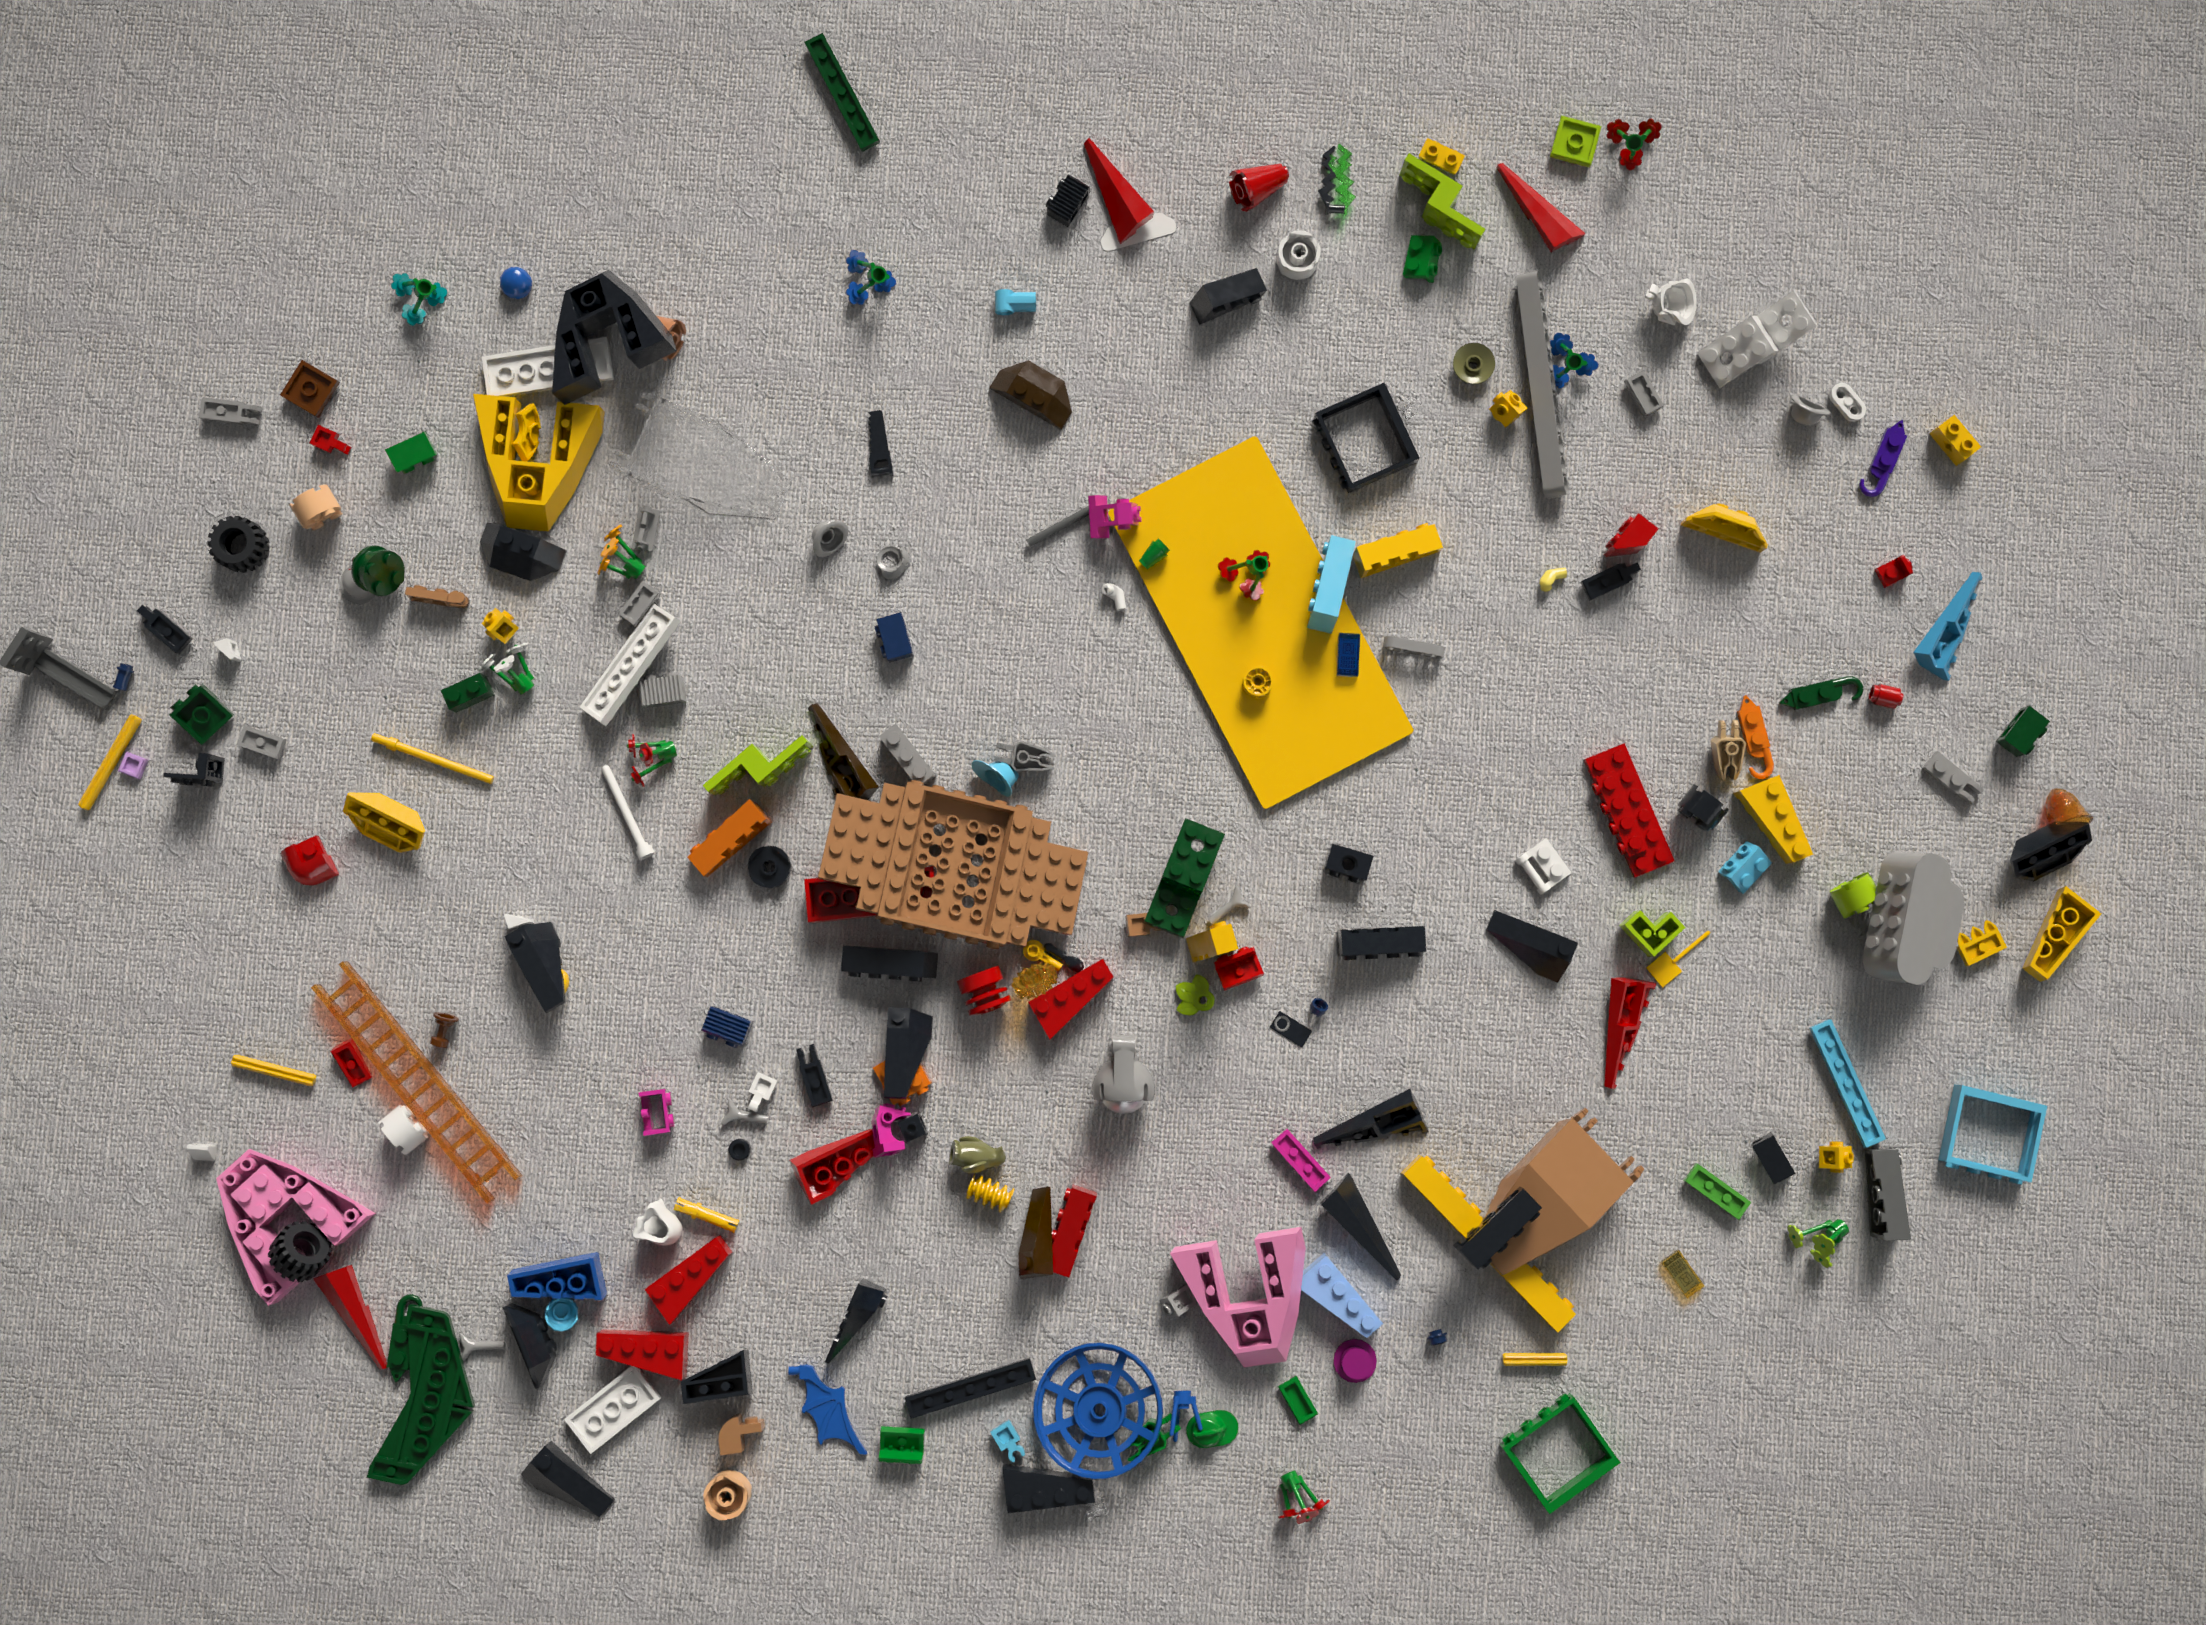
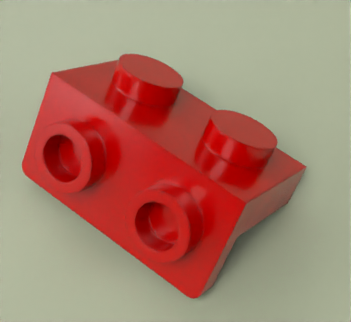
[1214,947,1264,991]

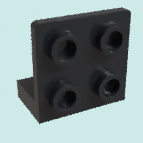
[163,753,225,787]

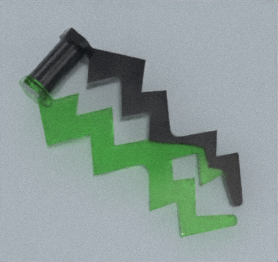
[1318,144,1356,216]

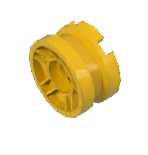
[1242,666,1273,698]

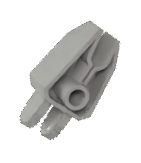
[994,740,1056,771]

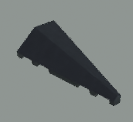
[1313,1089,1429,1149]

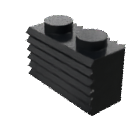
[1046,174,1090,227]

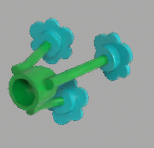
[391,273,447,326]

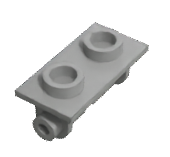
[631,506,660,552]

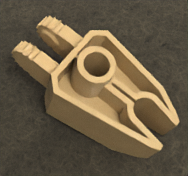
[1710,720,1746,781]

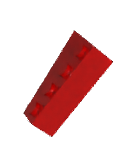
[1028,959,1114,1039]
[644,1235,732,1325]

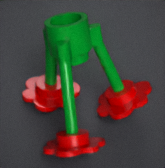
[1606,118,1662,171]
[1278,1470,1330,1524]

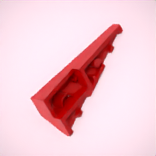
[1084,138,1154,244]

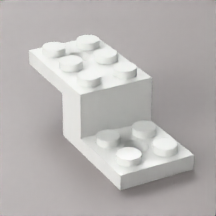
[1697,291,1818,388]

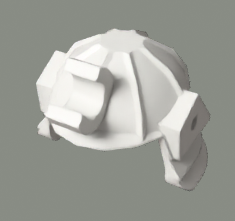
[1645,279,1696,325]

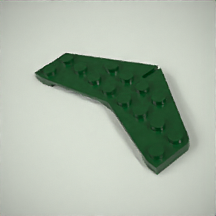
[367,1304,475,1485]

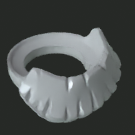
[877,546,910,580]

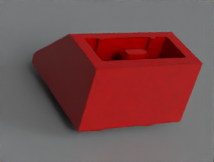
[1604,513,1659,557]

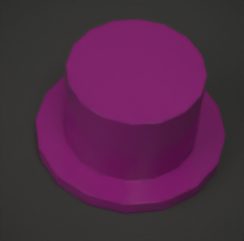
[1333,1339,1377,1383]

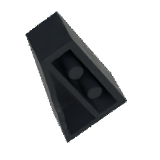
[1189,268,1267,325]

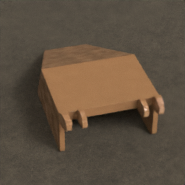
[1479,1108,1644,1275]

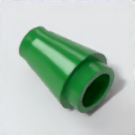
[1139,538,1170,570]

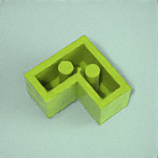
[1619,910,1686,957]

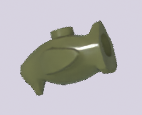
[949,1136,1006,1173]

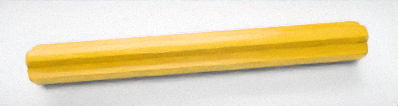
[78,714,142,810]

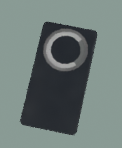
[1270,1011,1312,1047]

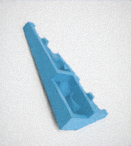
[1913,572,1983,681]

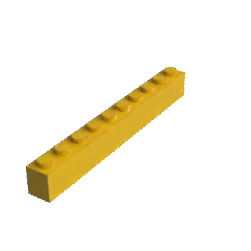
[1401,1155,1576,1332]

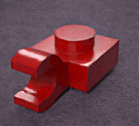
[309,425,352,455]

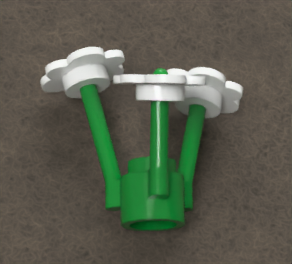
[478,642,534,695]

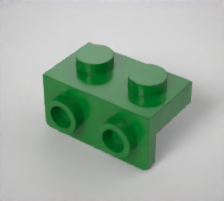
[1403,235,1442,283]
[878,1426,925,1464]

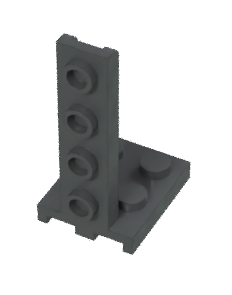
[0,627,118,709]

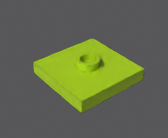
[1550,115,1602,168]

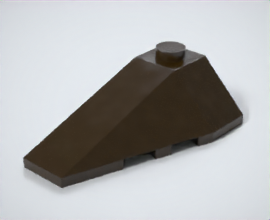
[1018,1186,1053,1279]

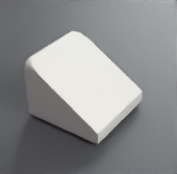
[213,638,241,662]
[504,914,534,930]
[187,1143,217,1161]

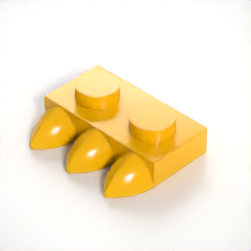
[1956,920,2007,966]

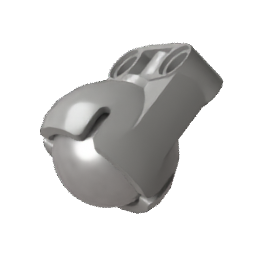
[1092,1034,1155,1114]

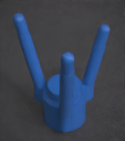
[1169,1391,1203,1442]

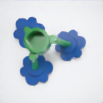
[846,250,896,305]
[1550,332,1599,388]

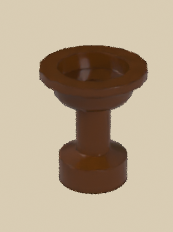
[430,1012,459,1048]

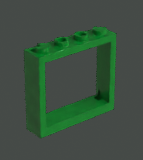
[1500,1393,1621,1514]

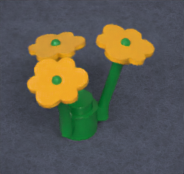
[597,524,646,579]

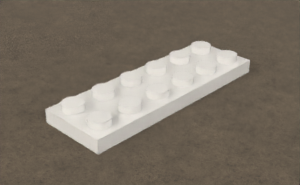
[482,337,614,397]
[580,603,681,726]

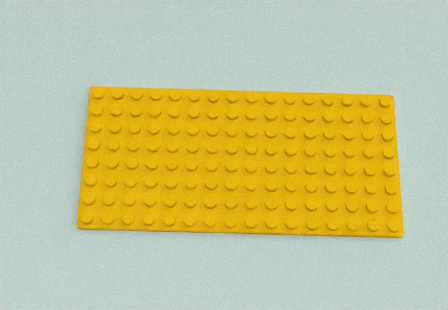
[1108,436,1413,809]

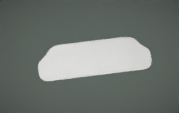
[1101,213,1176,251]

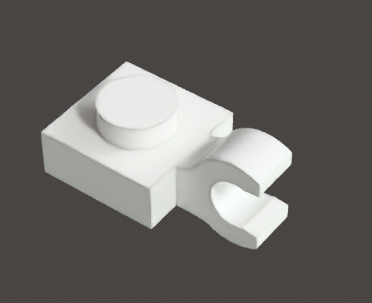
[748,1072,778,1112]

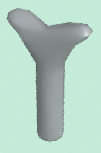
[1208,885,1251,924]
[721,1099,768,1126]
[459,1332,506,1360]

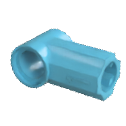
[995,289,1036,316]

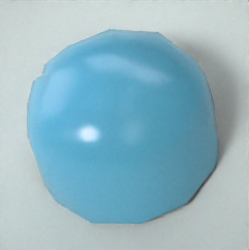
[545,1298,578,1332]

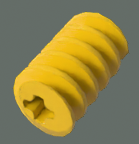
[966,1173,1015,1213]

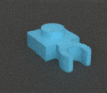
[990,1419,1025,1462]

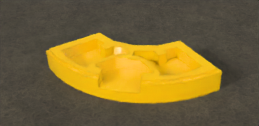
[512,403,541,462]

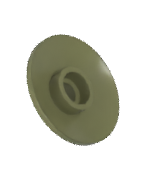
[1453,343,1495,384]

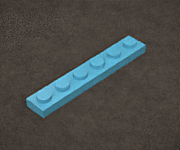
[1809,1019,1886,1148]

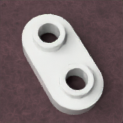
[1829,383,1866,422]

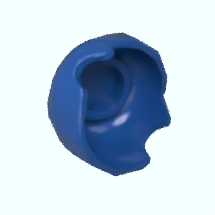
[500,267,532,299]

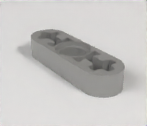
[1383,636,1445,659]

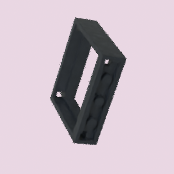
[1312,382,1420,493]

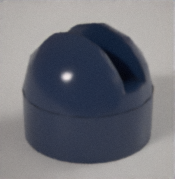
[1309,998,1328,1017]

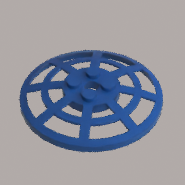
[1033,1343,1163,1479]

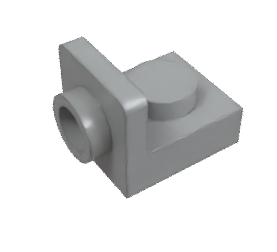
[1159,1284,1198,1319]

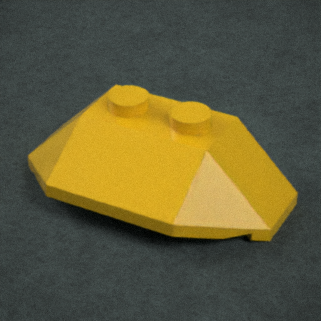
[1681,503,1768,553]
[343,792,425,853]

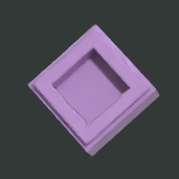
[118,752,148,780]

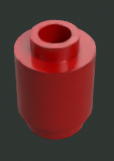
[1868,684,1904,709]

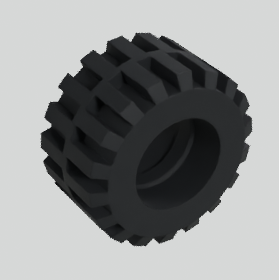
[207,516,270,573]
[268,1221,332,1282]

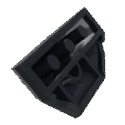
[480,522,567,581]
[2010,822,2092,882]
[502,1303,557,1389]

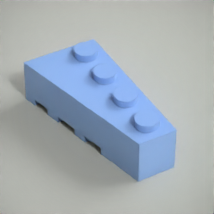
[1301,1253,1383,1338]

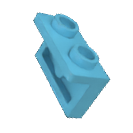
[1718,841,1772,894]

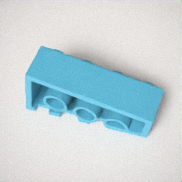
[1307,535,1356,634]

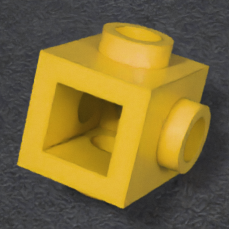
[1489,390,1528,428]
[481,608,519,644]
[1819,1141,1854,1173]

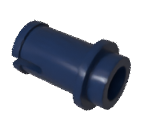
[113,663,135,691]

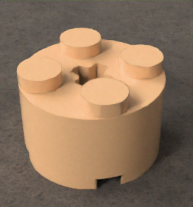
[289,485,342,530]
[703,1470,752,1520]

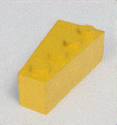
[1353,523,1443,579]
[1733,775,1814,864]
[1186,921,1238,962]

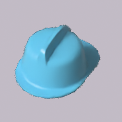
[971,760,1019,797]

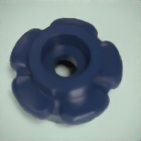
[1427,1329,1448,1346]

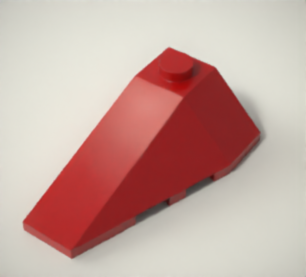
[789,1129,875,1205]

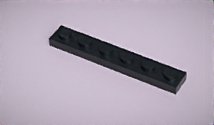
[904,1357,1036,1419]

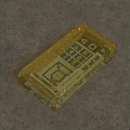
[1660,1249,1704,1299]

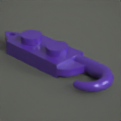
[1859,420,1907,497]

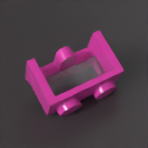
[638,1089,675,1136]

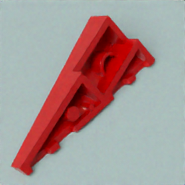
[1496,163,1585,253]
[1604,977,1656,1089]
[313,1265,387,1370]

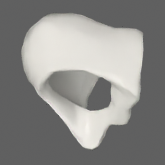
[632,1198,682,1246]

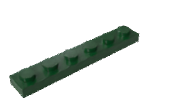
[804,33,880,152]

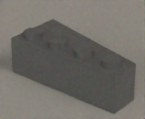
[1865,1148,1911,1241]

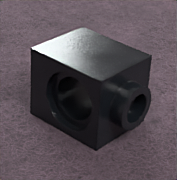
[898,1113,928,1143]

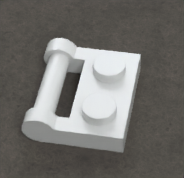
[1515,838,1571,895]

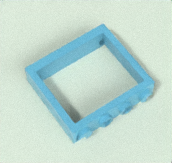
[1938,1084,2047,1185]

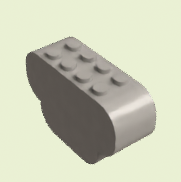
[1863,851,1964,985]

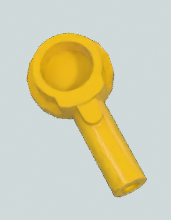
[1023,940,1063,972]

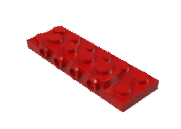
[1584,743,1675,878]

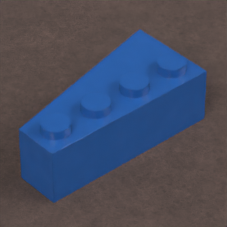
[507,1252,607,1300]

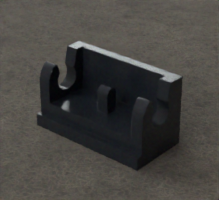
[1751,1132,1796,1184]

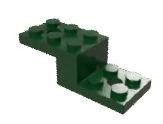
[1144,818,1225,939]

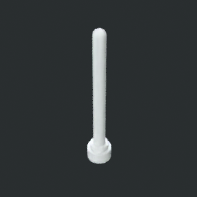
[602,765,655,860]

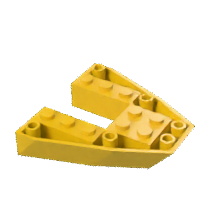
[473,394,605,532]

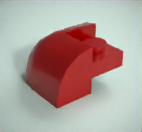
[280,835,339,886]

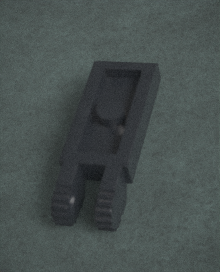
[796,1044,834,1108]

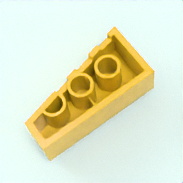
[2022,886,2102,982]

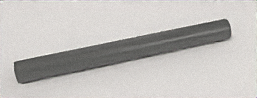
[1026,506,1089,547]

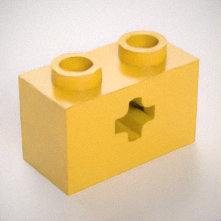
[1929,414,1981,466]

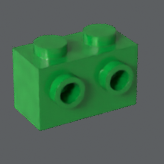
[385,431,437,474]

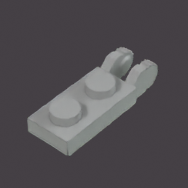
[199,397,262,426]
[1923,751,1984,804]

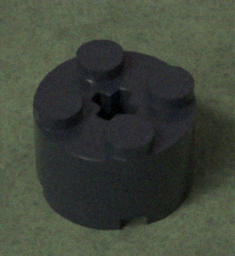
[1677,784,1729,831]

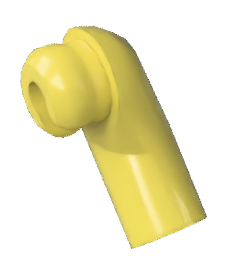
[1539,568,1567,592]

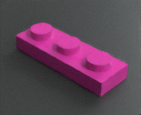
[1271,1128,1331,1192]

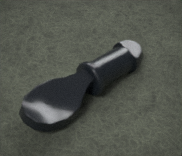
[1044,943,1084,972]

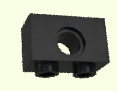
[1323,843,1374,884]

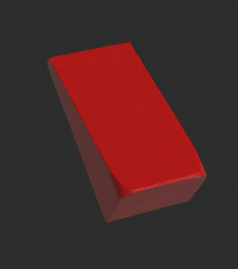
[330,1038,372,1088]

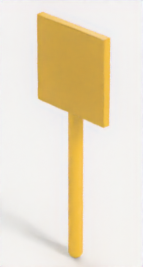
[1646,931,1710,988]

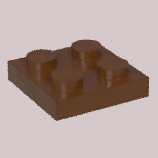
[280,360,340,418]

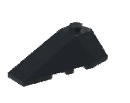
[1486,910,1578,983]
[504,922,565,1013]
[884,1007,933,1099]

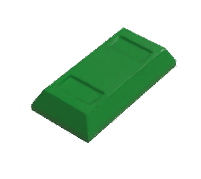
[1278,1376,1318,1425]

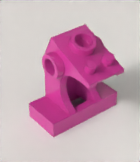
[1088,495,1142,539]
[871,1103,911,1158]

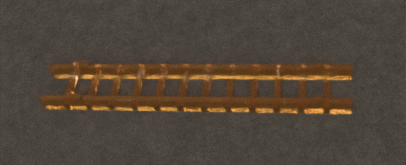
[311,961,523,1204]

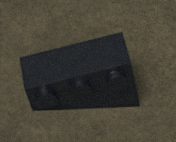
[681,1350,753,1404]

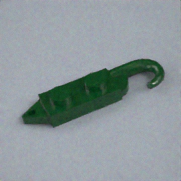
[1779,676,1864,710]
[387,1294,423,1382]

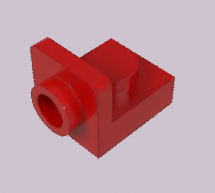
[1874,555,1914,588]

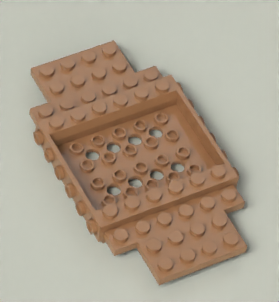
[818,780,1088,949]

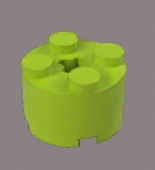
[1829,872,1877,919]

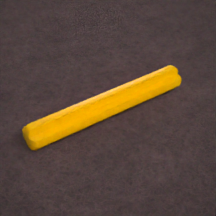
[231,1055,316,1086]

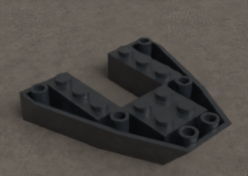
[552,270,677,405]

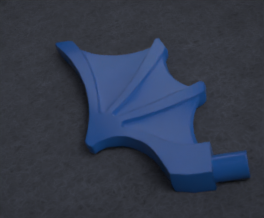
[788,1364,867,1455]

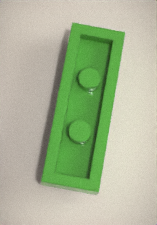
[1683,1163,1751,1220]

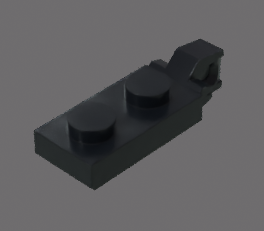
[1580,562,1641,601]
[137,605,193,654]

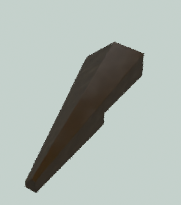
[808,703,879,800]

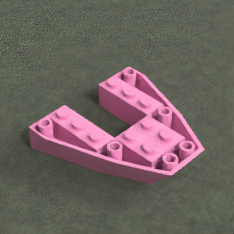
[216,1149,376,1306]
[1170,1227,1306,1368]

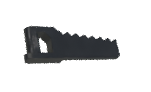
[868,410,894,477]

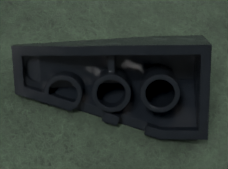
[825,1278,888,1364]
[521,1441,615,1517]

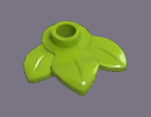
[1175,974,1215,1016]

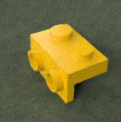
[1418,138,1465,175]

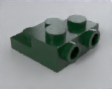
[169,683,234,745]

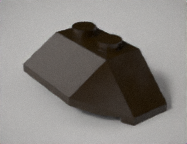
[989,360,1072,430]

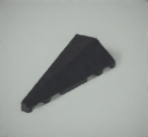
[1320,1173,1401,1281]

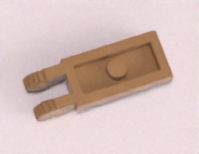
[405,585,469,608]

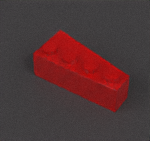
[1052,1184,1097,1278]
[596,1329,689,1380]

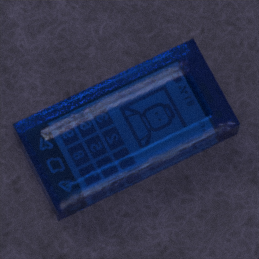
[1336,633,1360,677]

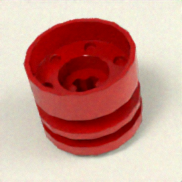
[957,966,1011,1016]

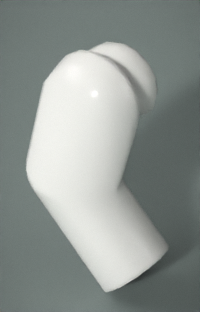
[1102,583,1126,611]

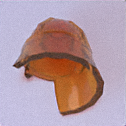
[2045,788,2093,825]

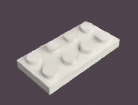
[564,1366,662,1454]

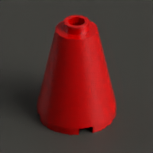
[1229,163,1289,212]

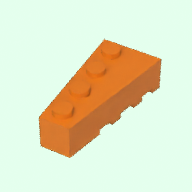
[687,799,772,878]

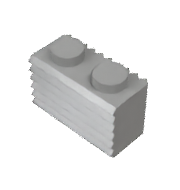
[638,672,687,708]

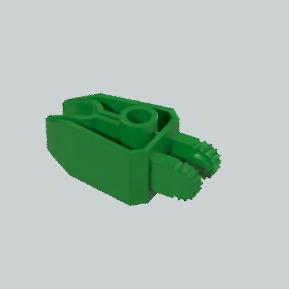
[1124,1413,1181,1461]

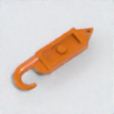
[1737,695,1774,779]

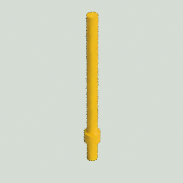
[371,733,494,784]

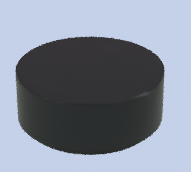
[728,1138,751,1161]

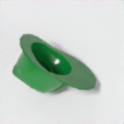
[1186,1410,1238,1448]

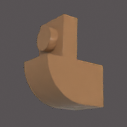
[719,1413,765,1455]

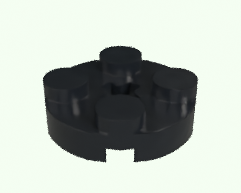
[748,846,792,889]

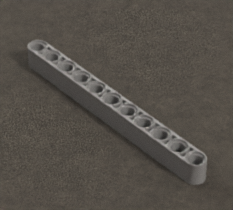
[1516,270,1569,499]

